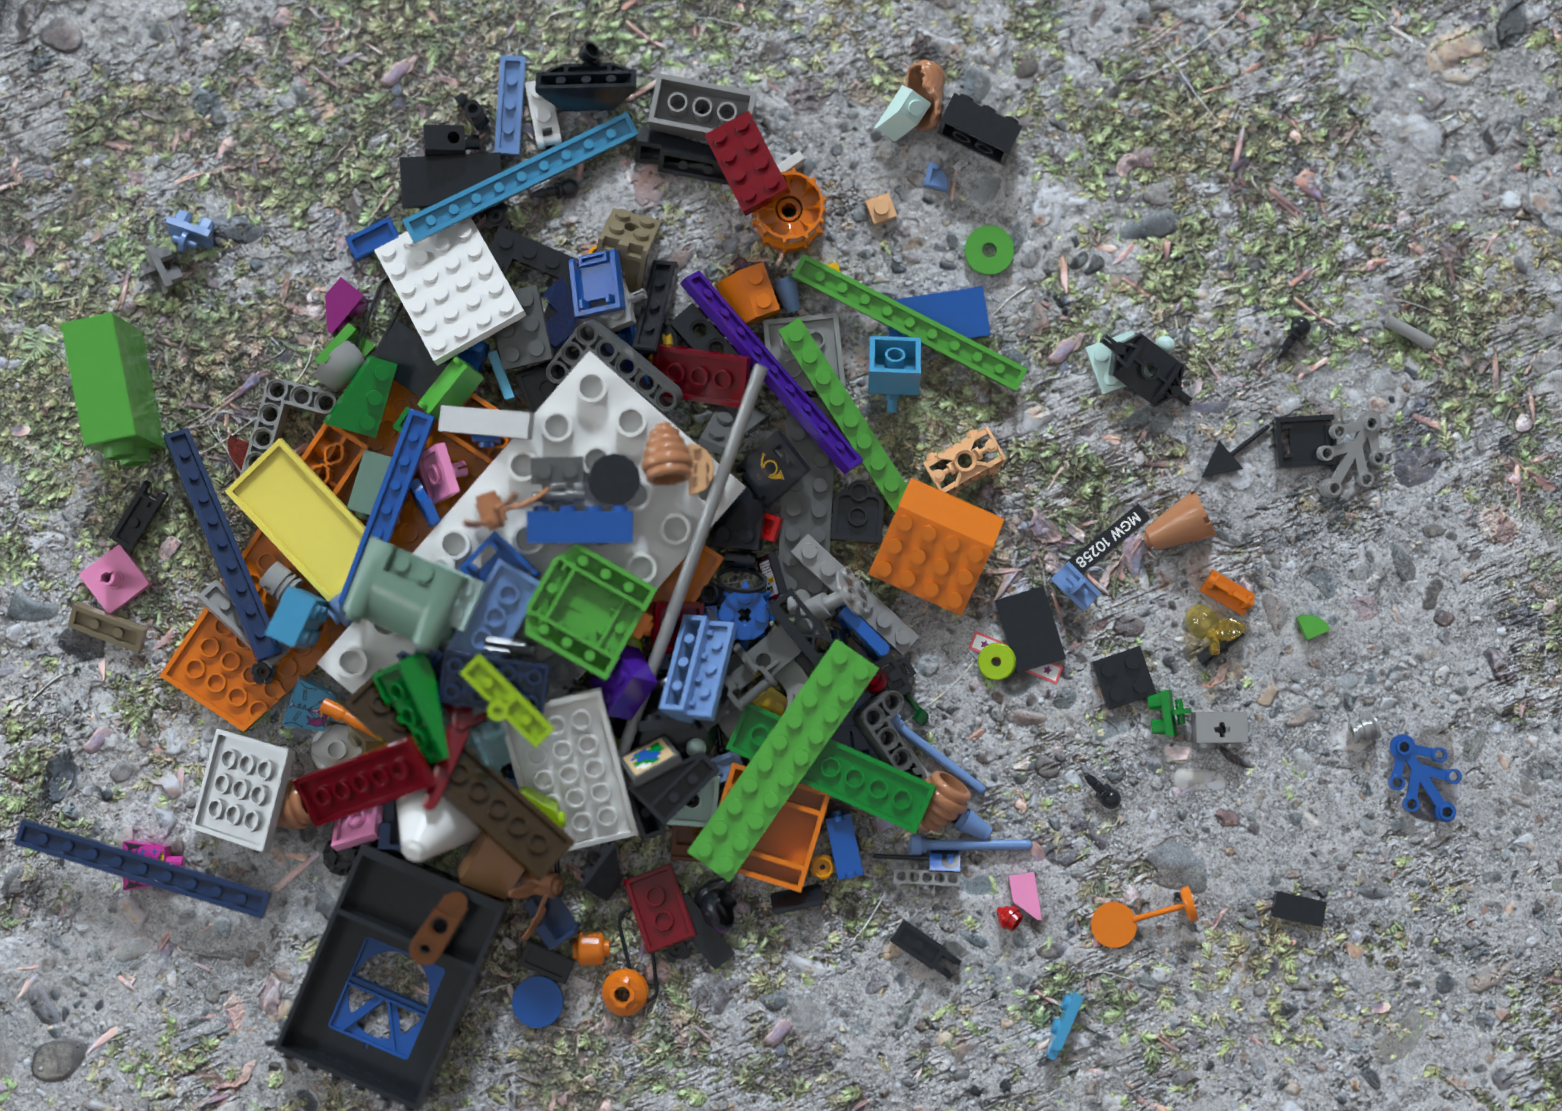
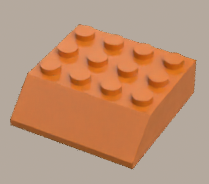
[868,477,1005,616]
[719,762,830,893]

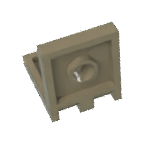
[596,208,661,302]

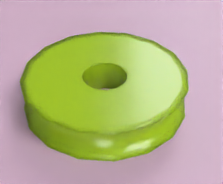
[978,643,1016,681]

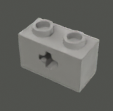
[1191,711,1248,748]

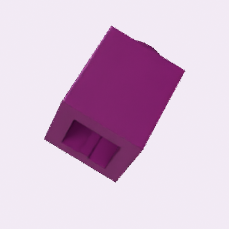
[325,277,369,337]

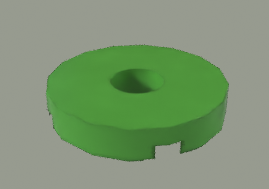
[964,226,1014,276]

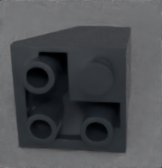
[580,840,624,902]

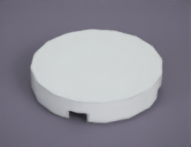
[311,724,363,769]

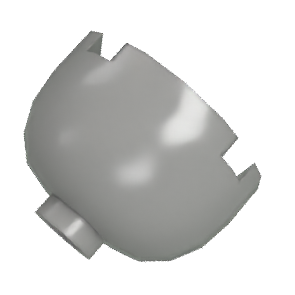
[314,340,365,390]

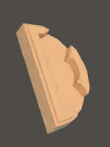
[688,443,715,495]

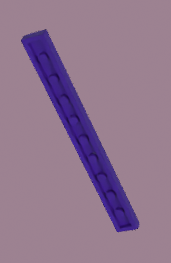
[680,270,863,475]

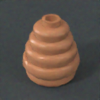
[641,422,694,486]
[919,771,971,832]
[277,779,313,830]

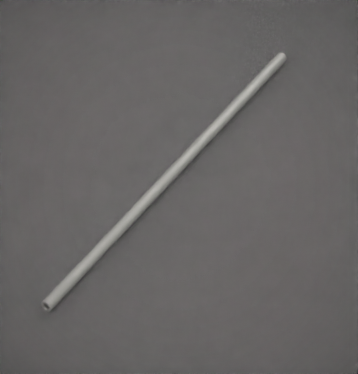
[617,364,768,770]

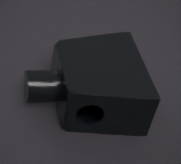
[423,125,480,156]

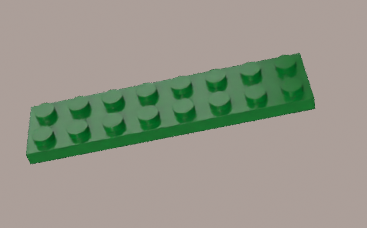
[726,703,936,834]

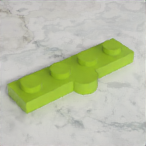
[460,653,555,748]

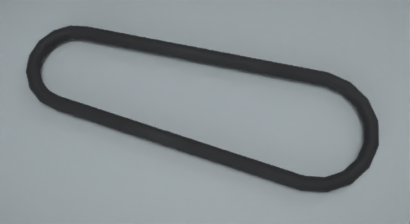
[355,277,403,360]
[618,906,659,1002]

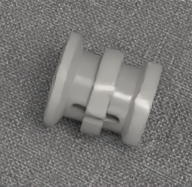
[1348,714,1381,744]

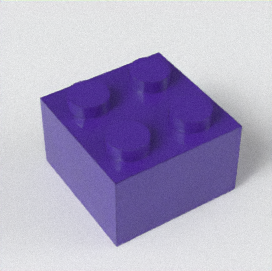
[589,645,658,720]

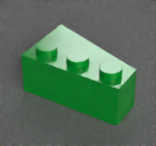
[323,355,398,438]

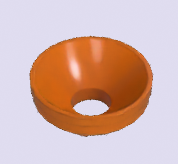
[602,968,649,1016]

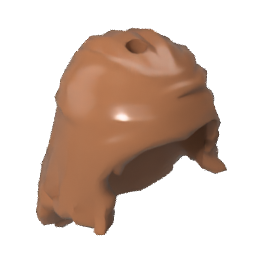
[904,60,945,131]

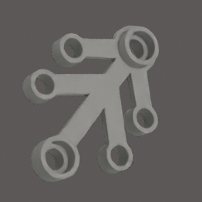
[1316,411,1386,498]

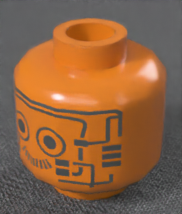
[573,932,610,966]

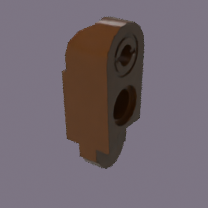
[409,891,469,965]

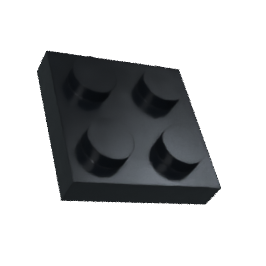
[1091,646,1157,710]

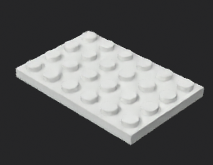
[374,217,527,366]
[500,687,638,851]

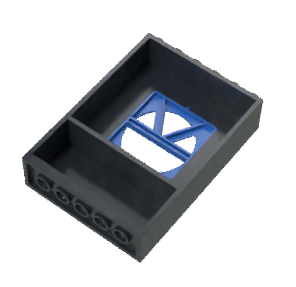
[273,841,512,1111]

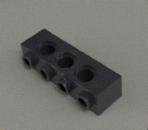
[670,303,753,380]

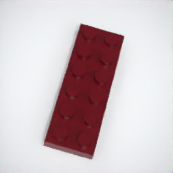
[292,736,436,827]

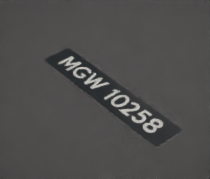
[1066,504,1150,574]

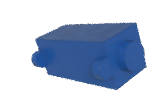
[825,809,864,880]

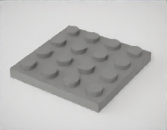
[190,728,296,853]

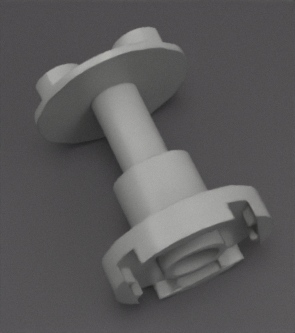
[787,566,870,640]

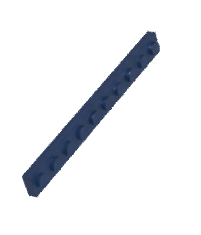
[163,428,283,663]
[14,819,272,919]

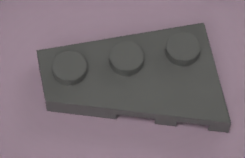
[698,405,770,455]

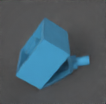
[868,336,921,413]

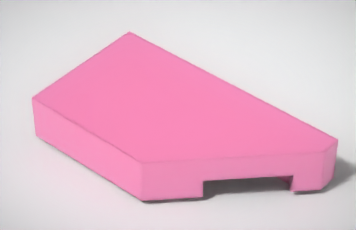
[1008,872,1042,920]

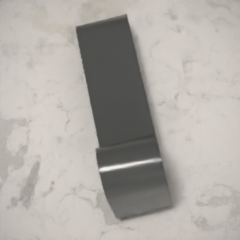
[854,690,927,780]

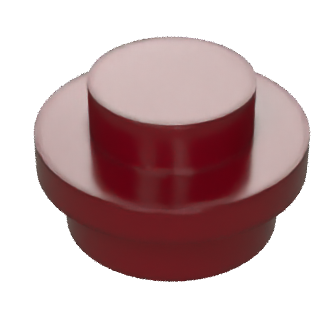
[865,668,888,693]

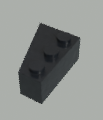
[628,751,721,826]

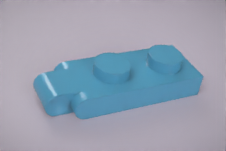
[1046,990,1084,1060]

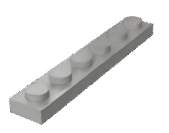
[790,534,920,656]

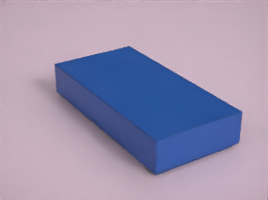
[345,216,399,262]

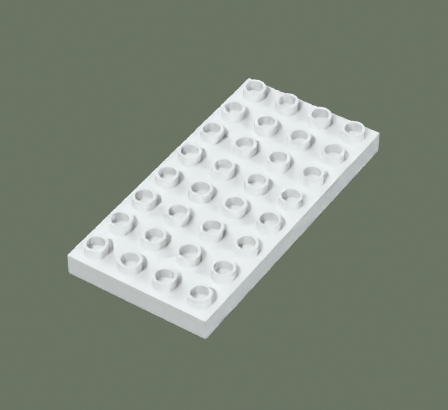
[317,351,746,772]

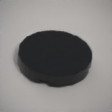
[588,454,641,506]

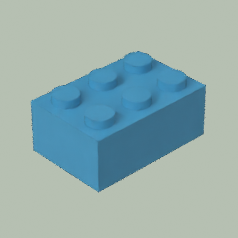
[265,586,331,648]

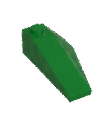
[372,651,449,765]

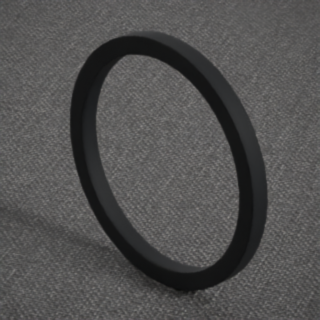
[716,566,767,594]

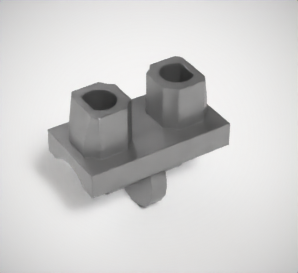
[137,245,184,295]

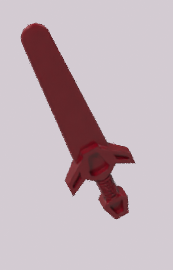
[422,703,488,811]

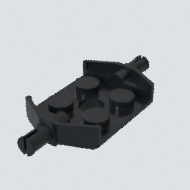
[1100,333,1193,407]

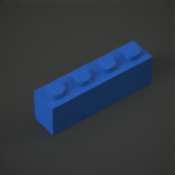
[527,506,633,543]

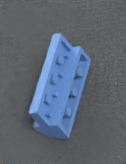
[659,614,737,723]

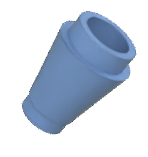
[773,275,801,314]
[952,808,992,840]

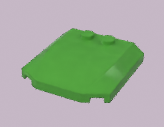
[525,543,657,680]

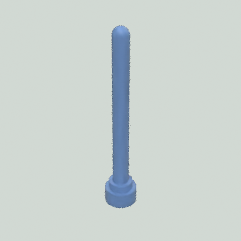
[890,714,986,794]
[910,835,1033,855]

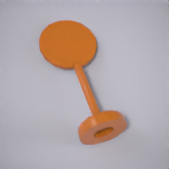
[1091,886,1199,948]

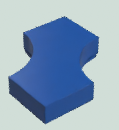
[409,478,440,528]

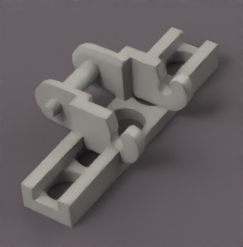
[893,863,961,898]

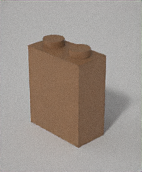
[458,831,525,900]

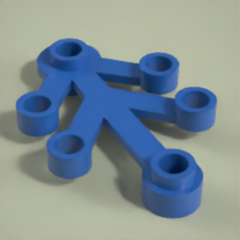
[1388,734,1462,822]

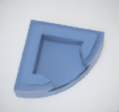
[923,161,949,193]

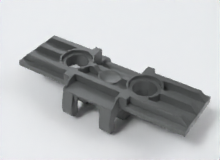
[699,625,802,731]

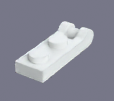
[525,80,563,150]

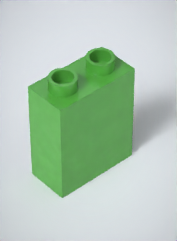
[60,312,165,468]

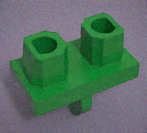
[1147,689,1192,737]

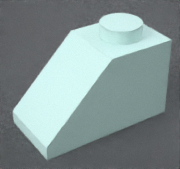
[874,85,932,142]

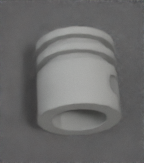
[259,561,303,600]

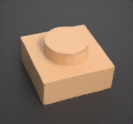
[865,193,897,226]

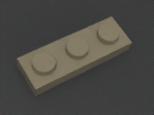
[68,601,148,653]

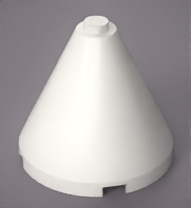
[395,788,481,862]

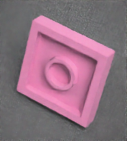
[418,442,468,505]
[79,544,152,614]
[331,803,384,851]

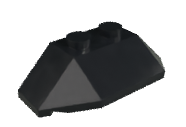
[535,62,637,112]

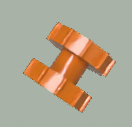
[752,168,827,257]

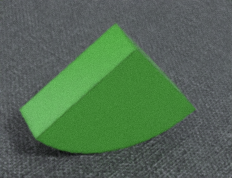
[1295,615,1331,640]

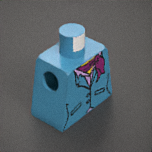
[282,674,344,731]

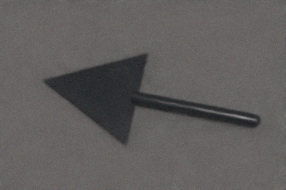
[1201,425,1270,478]

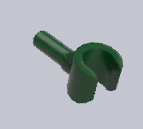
[903,693,929,726]

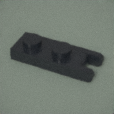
[109,480,169,551]

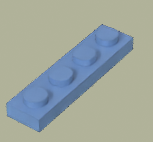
[494,55,527,157]

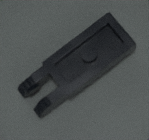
[889,919,962,979]

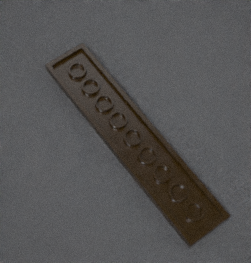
[343,668,575,882]

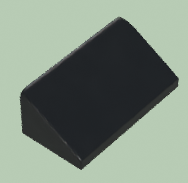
[628,790,666,841]
[770,884,824,915]

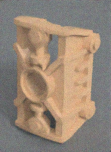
[922,426,1006,497]

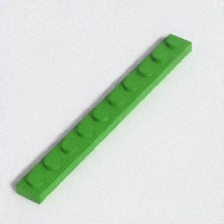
[792,254,1028,392]
[778,317,907,514]

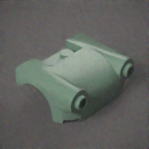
[342,536,470,654]

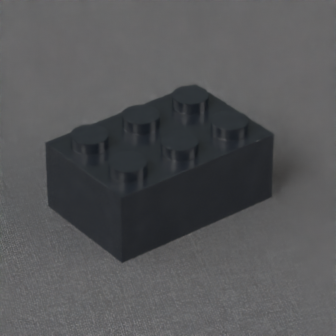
[937,93,1022,166]

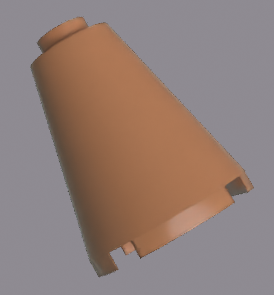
[1142,490,1217,551]

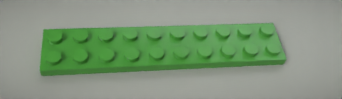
[687,639,879,882]

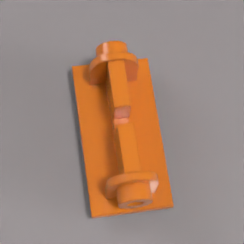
[1199,569,1256,616]

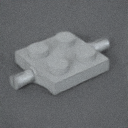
[567,277,647,338]

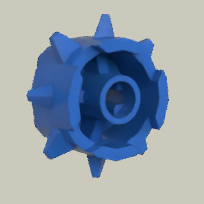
[718,581,776,651]

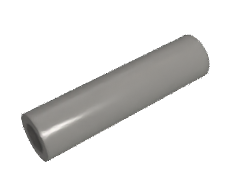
[1384,315,1435,350]

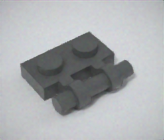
[530,456,585,505]

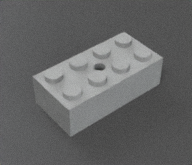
[648,73,757,141]

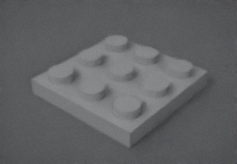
[763,312,846,396]

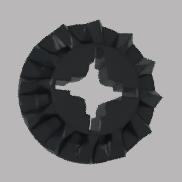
[322,839,361,876]

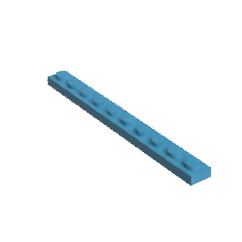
[402,112,639,244]

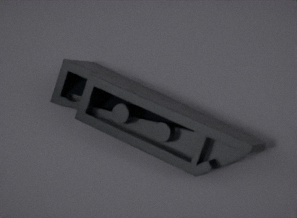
[634,127,729,185]

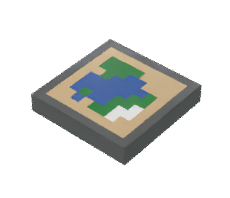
[619,734,683,787]

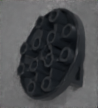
[616,674,718,761]

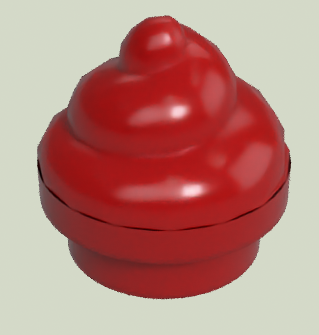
[996,906,1024,932]

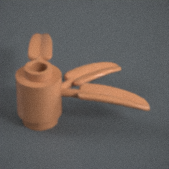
[463,487,550,531]
[508,871,563,940]

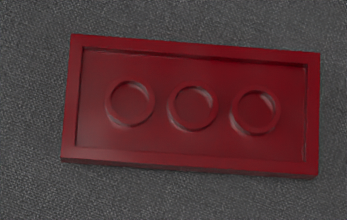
[704,111,791,216]
[651,344,751,408]

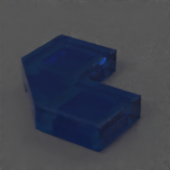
[542,277,576,349]

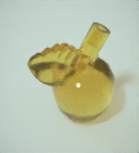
[1185,604,1246,655]

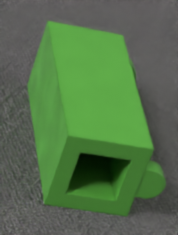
[418,355,484,423]

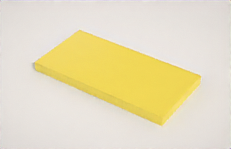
[225,438,365,602]

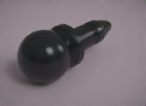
[532,178,579,199]
[1276,317,1311,359]
[1084,773,1121,809]

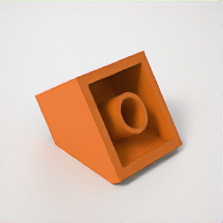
[716,262,780,326]

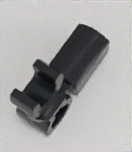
[454,92,490,132]

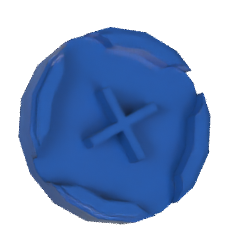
[512,975,564,1028]

